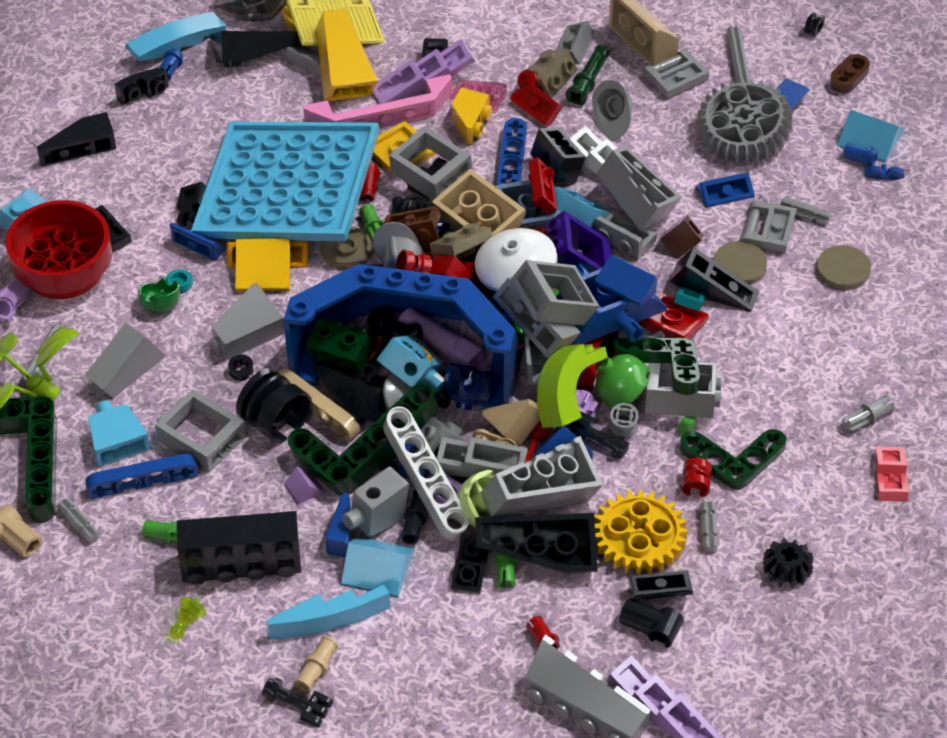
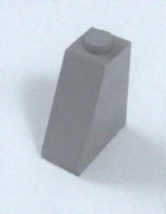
[211,283,285,360]
[84,323,166,398]

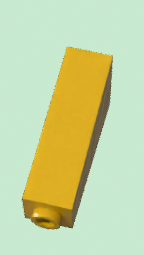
[316,9,378,101]

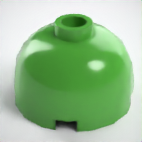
[595,354,651,409]

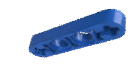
[497,118,527,185]
[85,454,199,499]

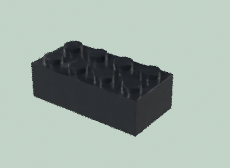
[176,511,301,585]

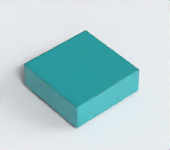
[674,287,706,312]

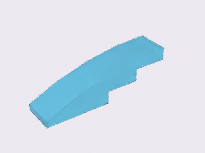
[125,12,227,61]
[266,584,390,640]

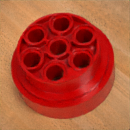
[6,200,112,299]

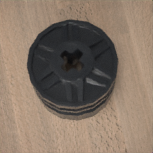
[236,368,312,444]

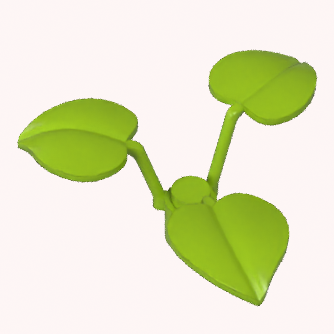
[0,327,80,409]

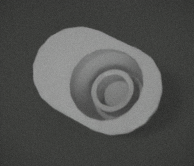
[592,80,633,140]
[373,222,425,269]

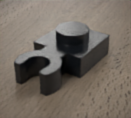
[177,182,207,227]

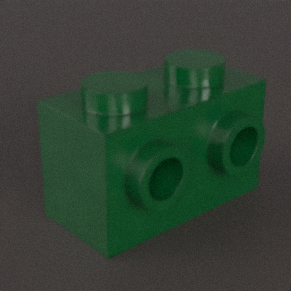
[305,318,374,375]

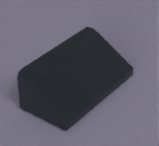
[628,570,693,601]

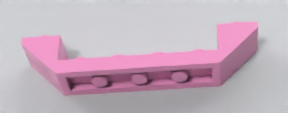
[303,74,452,128]

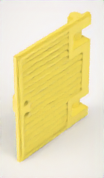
[286,0,385,46]

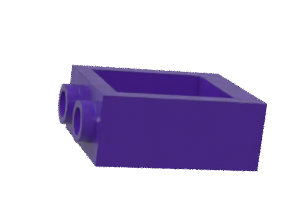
[545,210,611,273]

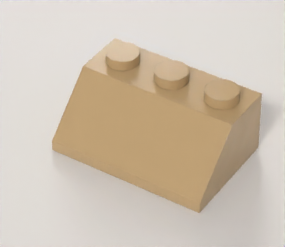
[609,0,679,66]
[432,169,526,250]

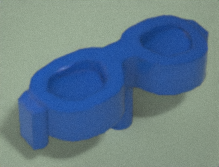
[864,164,904,180]

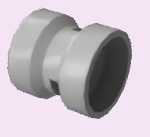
[609,403,639,439]

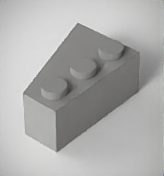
[596,146,682,231]

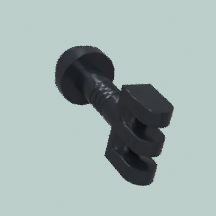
[569,411,630,458]
[262,678,333,727]

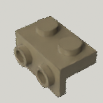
[526,49,577,98]
[430,223,492,260]

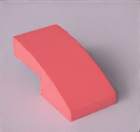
[875,446,909,501]

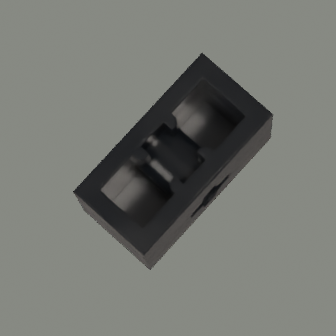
[530,127,585,185]

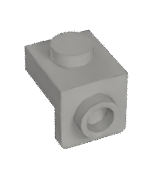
[421,417,468,452]

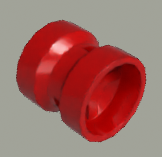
[395,249,432,274]
[681,458,712,497]

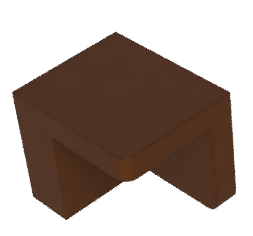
[660,215,704,259]

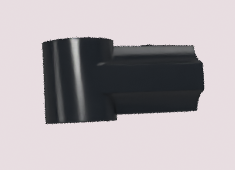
[619,598,684,648]

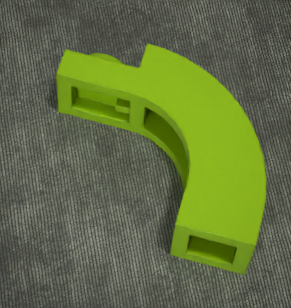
[537,344,608,428]

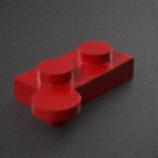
[510,70,563,127]
[528,157,557,215]

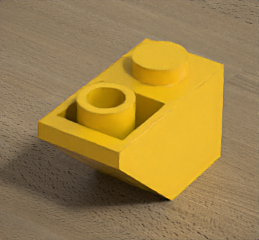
[452,88,492,145]

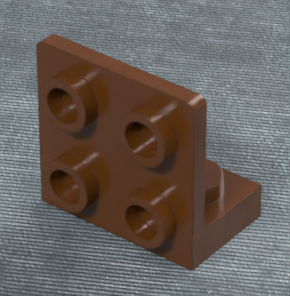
[383,206,441,260]

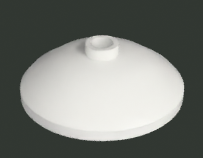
[475,228,557,292]

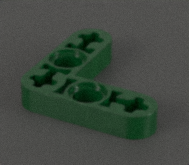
[613,337,700,395]
[680,429,787,489]

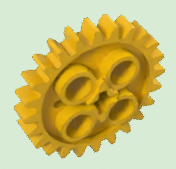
[594,490,688,575]

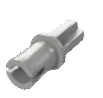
[842,395,895,432]

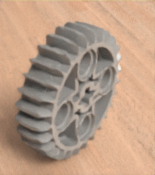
[697,78,792,165]

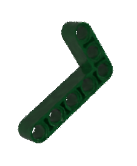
[287,383,438,495]
[0,396,57,523]

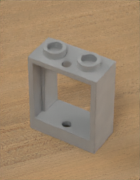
[389,126,472,200]
[511,260,600,325]
[645,362,722,418]
[155,389,246,473]

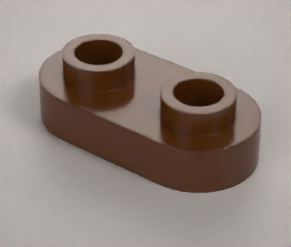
[830,54,870,93]

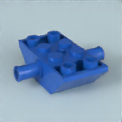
[556,264,667,345]

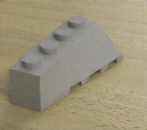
[481,436,603,517]
[525,635,651,738]

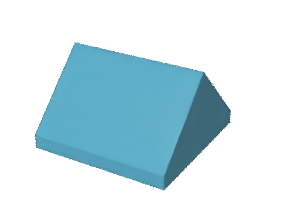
[838,109,905,162]
[341,536,415,597]

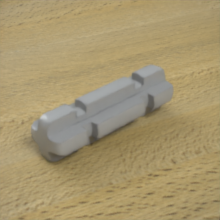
[780,197,831,225]
[57,499,100,545]
[699,501,718,553]

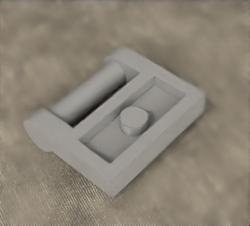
[642,49,709,98]
[739,201,797,253]

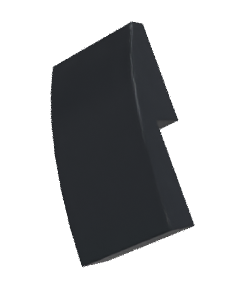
[114,67,169,105]
[451,534,489,593]

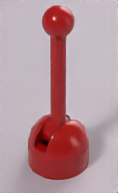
[525,420,554,463]

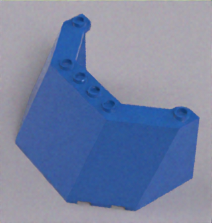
[283,264,524,410]

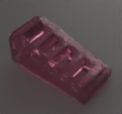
[450,80,507,112]

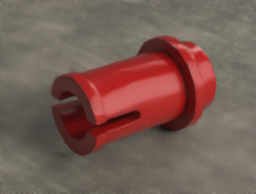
[526,616,560,650]

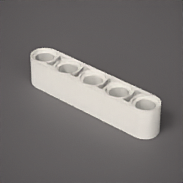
[383,407,469,540]

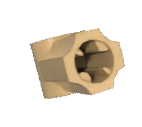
[0,504,43,557]

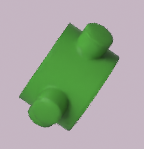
[678,416,697,436]

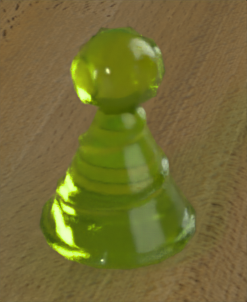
[169,597,206,641]

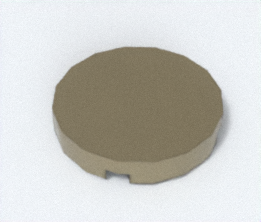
[320,227,373,269]
[714,241,767,285]
[817,245,871,290]

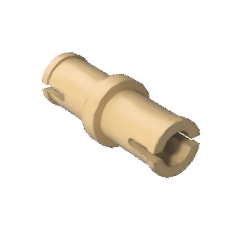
[293,636,339,694]

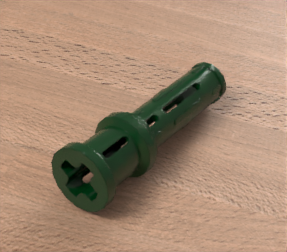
[565,45,610,105]

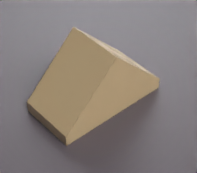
[482,399,540,445]

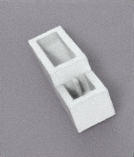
[570,126,617,174]

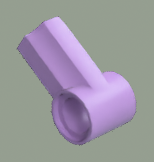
[0,278,31,322]

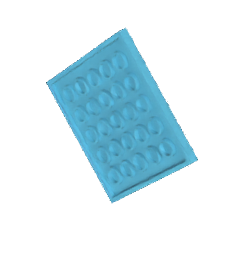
[191,122,380,241]

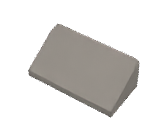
[556,21,595,65]
[286,45,321,78]

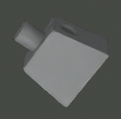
[342,466,409,536]

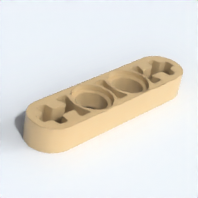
[279,368,361,441]

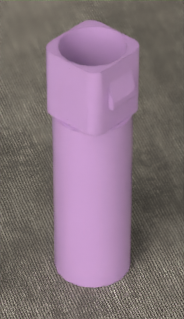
[399,307,483,375]

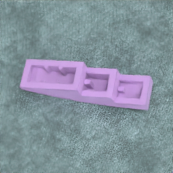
[373,39,475,104]
[607,655,722,738]

